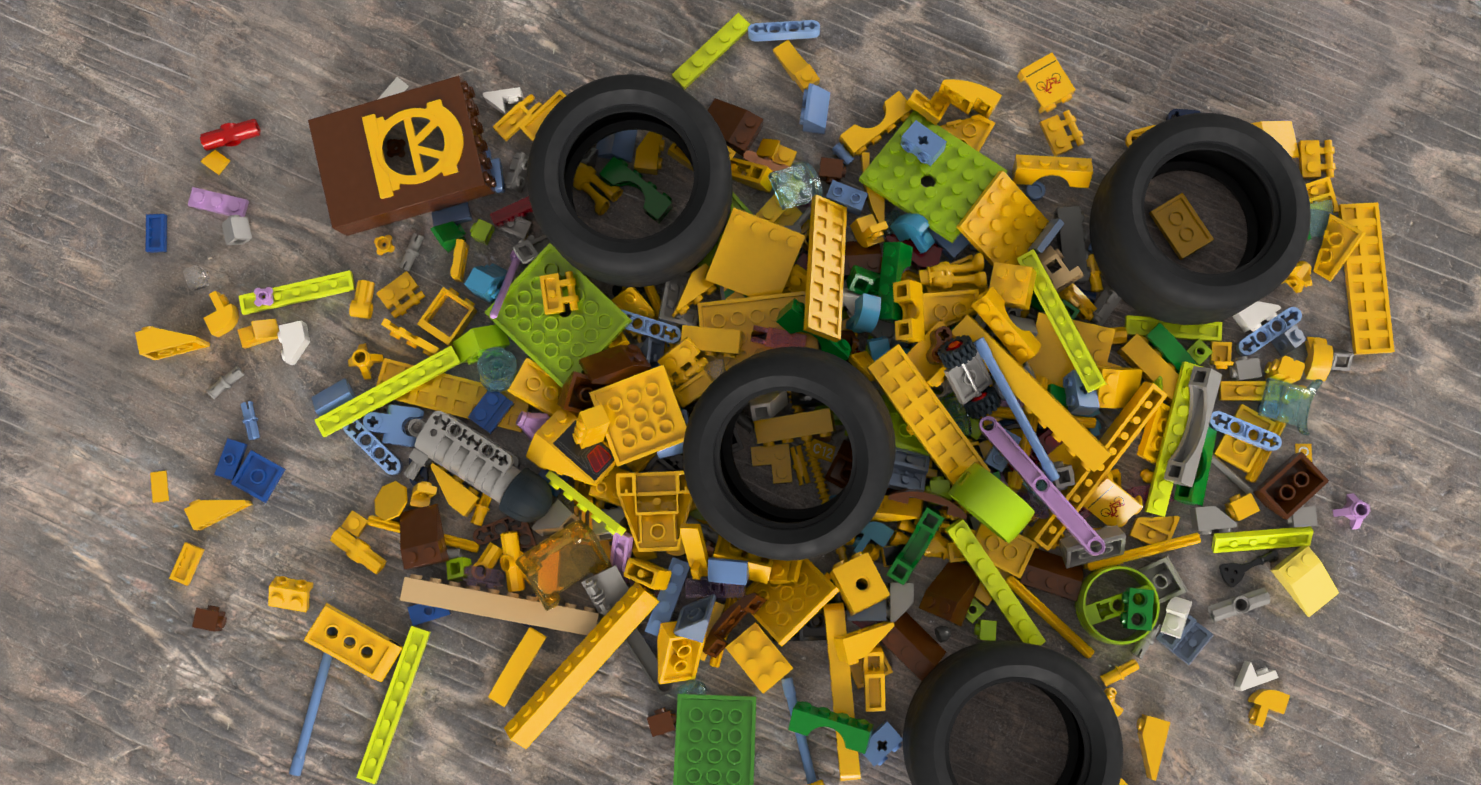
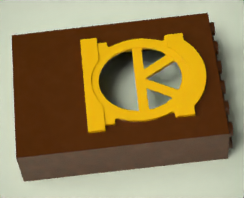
[308,75,497,236]

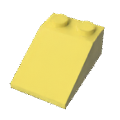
[1270,546,1339,617]

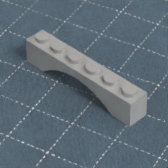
[1164,366,1222,487]

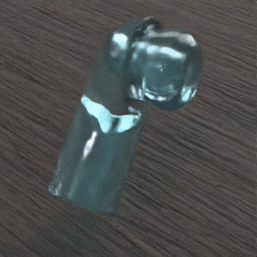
[677,680,707,695]

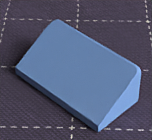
[431,202,473,226]
[708,557,749,585]

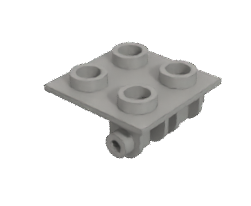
[581,565,629,616]

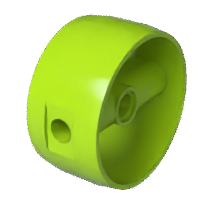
[948,462,1035,544]
[1075,565,1160,645]

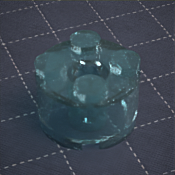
[477,347,517,392]

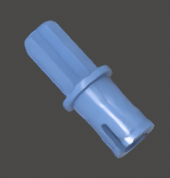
[240,401,260,440]

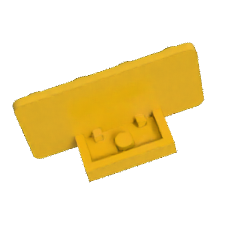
[906,321,953,388]

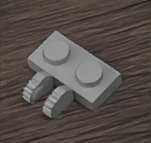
[490,200,533,239]

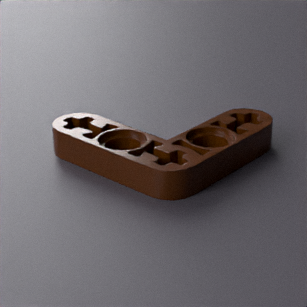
[473,516,539,567]

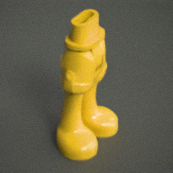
[573,162,623,216]
[918,253,987,289]
[889,519,952,560]

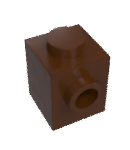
[818,157,846,185]
[192,605,227,631]
[647,707,677,737]

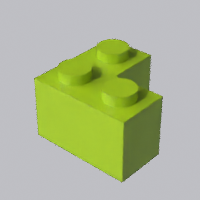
[452,324,510,365]

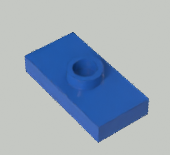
[145,214,167,253]
[214,438,247,481]
[407,604,451,626]

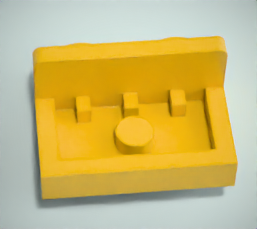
[268,576,313,612]

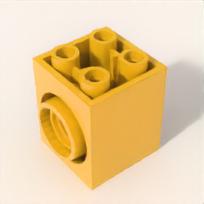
[830,551,890,616]

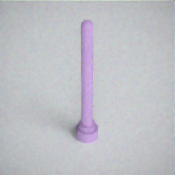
[490,250,522,319]

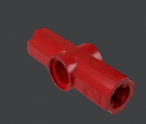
[200,118,261,151]

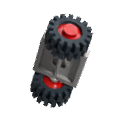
[938,335,1001,419]

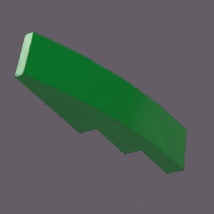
[1145,323,1198,374]

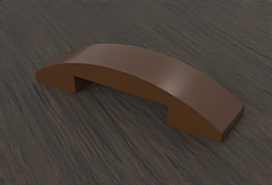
[888,489,967,519]
[703,592,767,658]

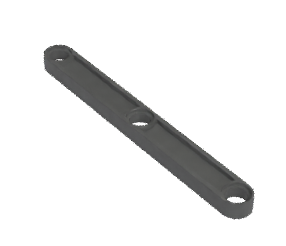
[570,546,673,695]

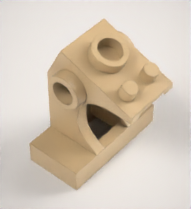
[1037,245,1084,293]

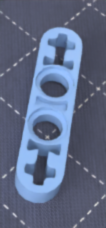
[748,20,820,42]
[1236,307,1302,356]
[621,309,682,344]
[1209,411,1282,451]
[343,420,403,475]

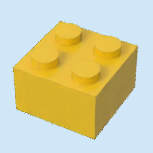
[989,262,1037,310]

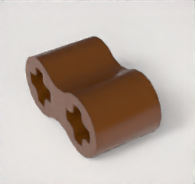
[926,326,952,365]

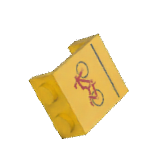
[1017,52,1076,114]
[1083,471,1143,527]

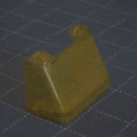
[515,520,612,611]

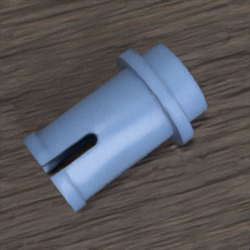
[831,142,855,167]

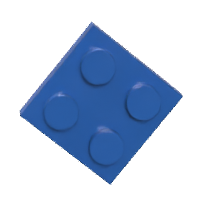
[231,450,286,503]

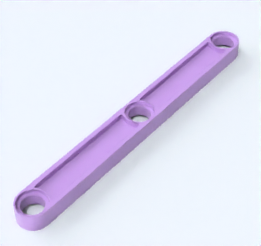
[978,416,1106,556]

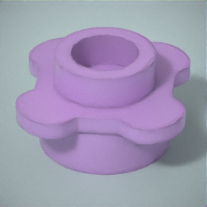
[254,287,274,306]

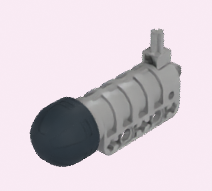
[404,411,552,522]

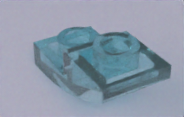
[943,395,972,436]

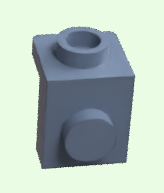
[1271,324,1307,356]

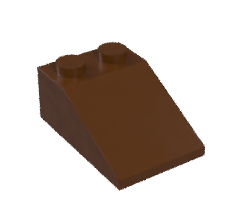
[707,98,763,156]
[579,344,651,384]
[400,504,449,570]
[919,562,980,627]

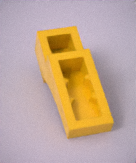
[773,40,820,93]

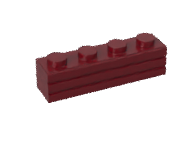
[490,196,533,227]

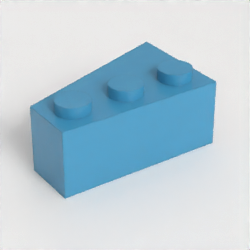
[464,263,508,305]

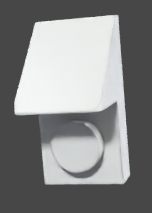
[483,87,524,115]
[1161,597,1192,639]
[1234,661,1278,691]

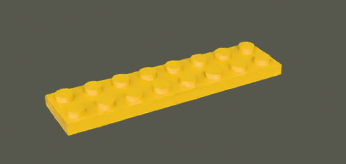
[804,194,847,342]
[1338,202,1395,355]
[866,344,990,486]
[376,358,530,433]

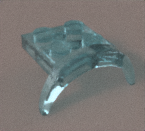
[768,161,823,210]
[1258,378,1323,436]

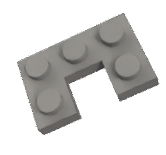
[658,272,698,327]

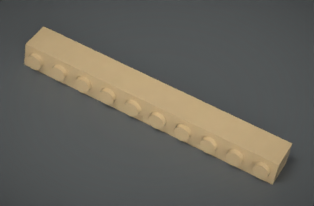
[400,574,599,635]

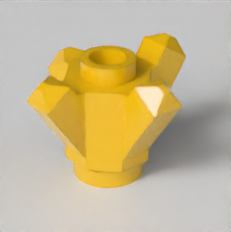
[1282,261,1312,293]
[348,343,383,380]

